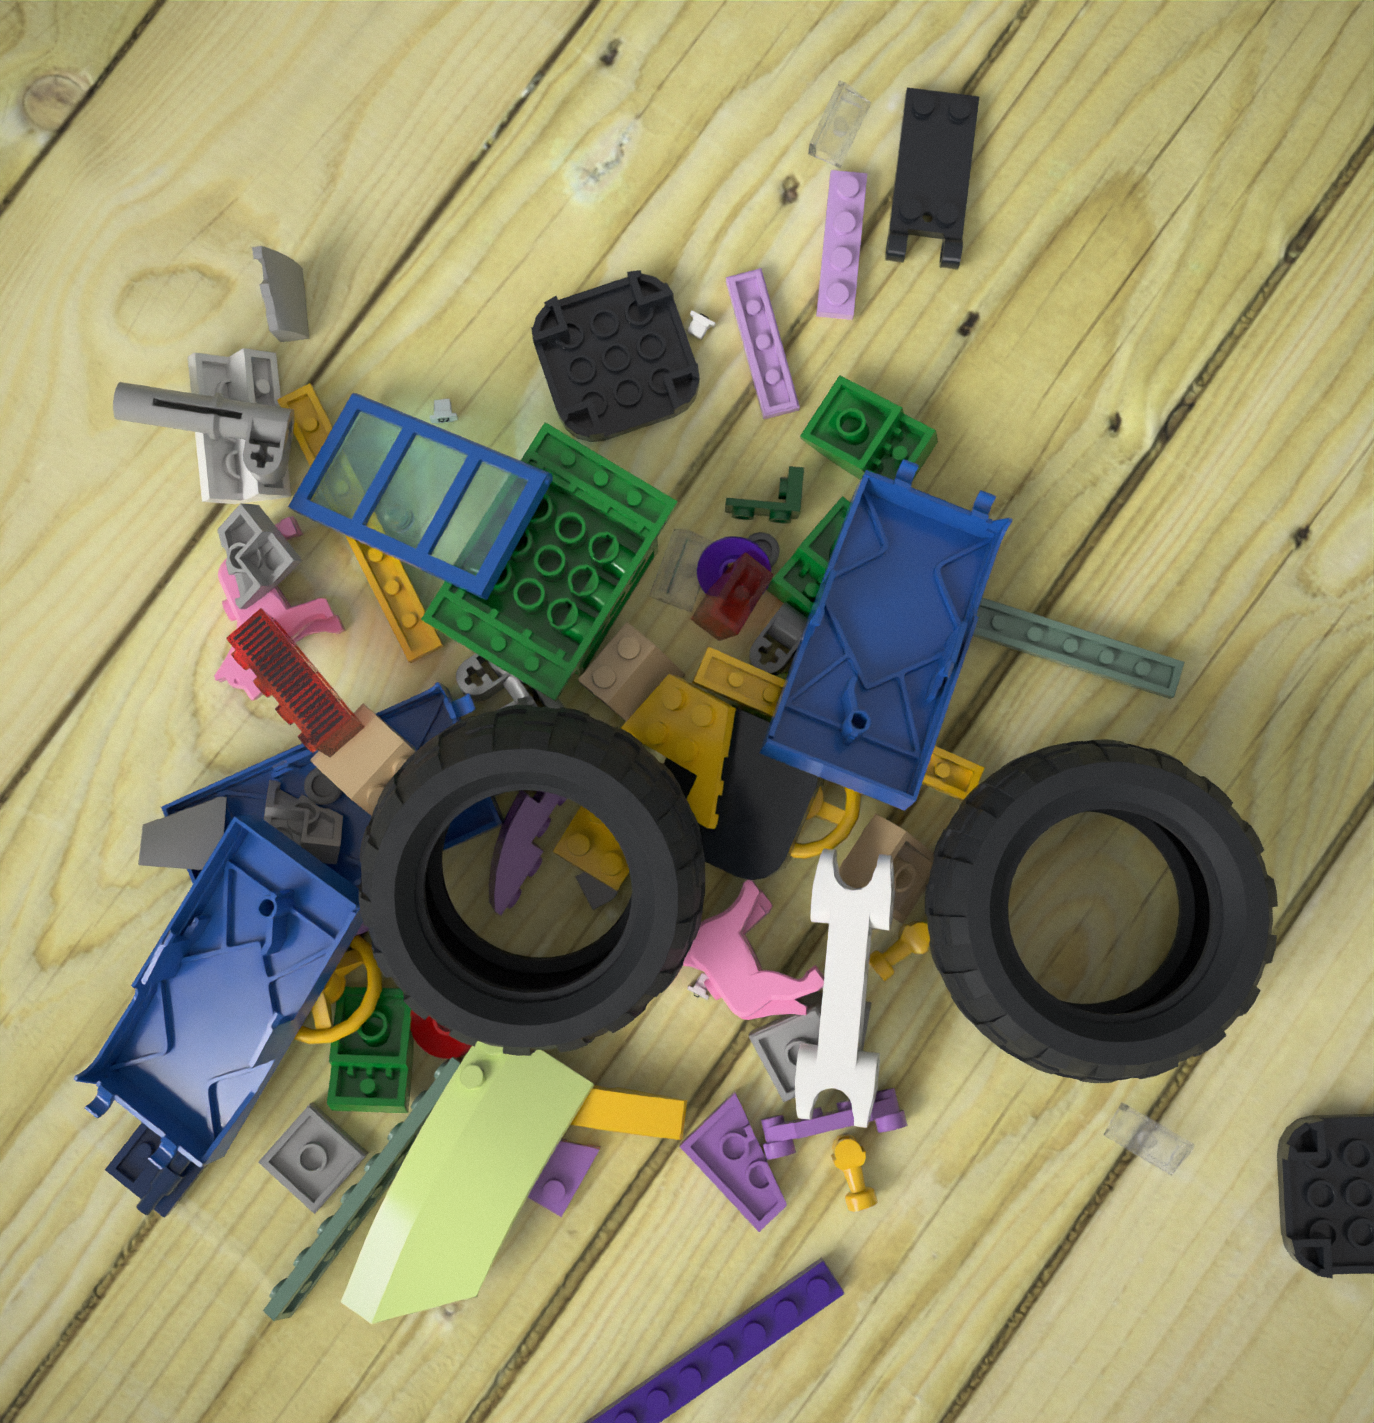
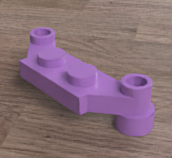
[761,1088,908,1160]

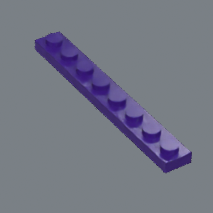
[584,1257,845,1423]

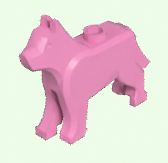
[214,516,345,701]
[683,880,824,1020]

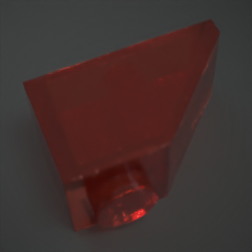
[690,552,774,641]

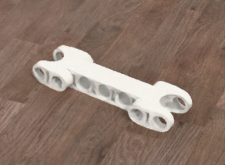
[795,848,895,1128]

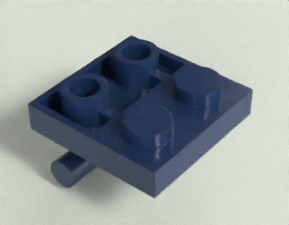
[105,1123,207,1218]

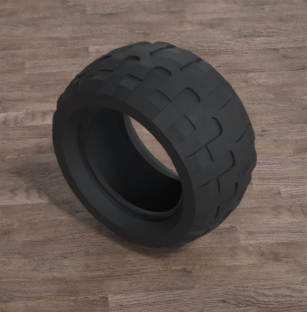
[358,705,705,1056]
[925,739,1278,1083]

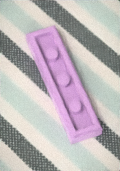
[726,268,800,420]

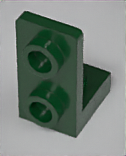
[725,466,804,524]

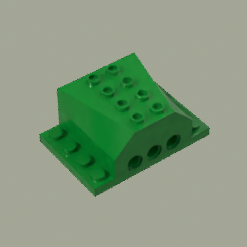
[421,422,678,702]

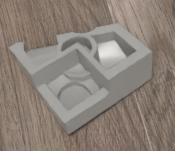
[252,246,309,342]
[217,503,303,609]
[264,780,343,864]
[138,796,227,870]

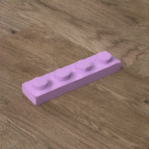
[816,170,867,320]

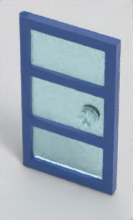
[288,393,553,600]

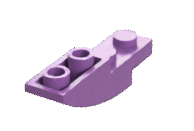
[489,790,567,915]

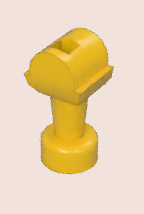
[869,921,930,982]
[831,1134,878,1211]

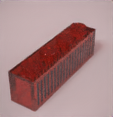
[226,608,365,757]

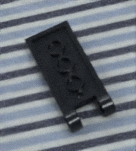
[885,87,979,270]

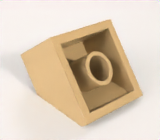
[578,622,685,722]
[310,703,417,816]
[839,813,934,924]

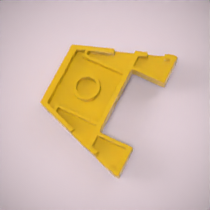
[621,674,736,829]

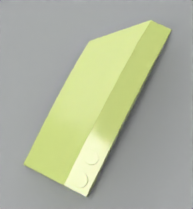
[341,1041,595,1324]

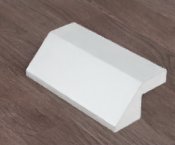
[188,348,291,504]

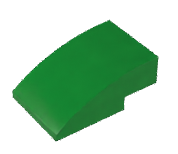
[800,375,938,482]
[766,496,850,617]
[327,987,414,1113]

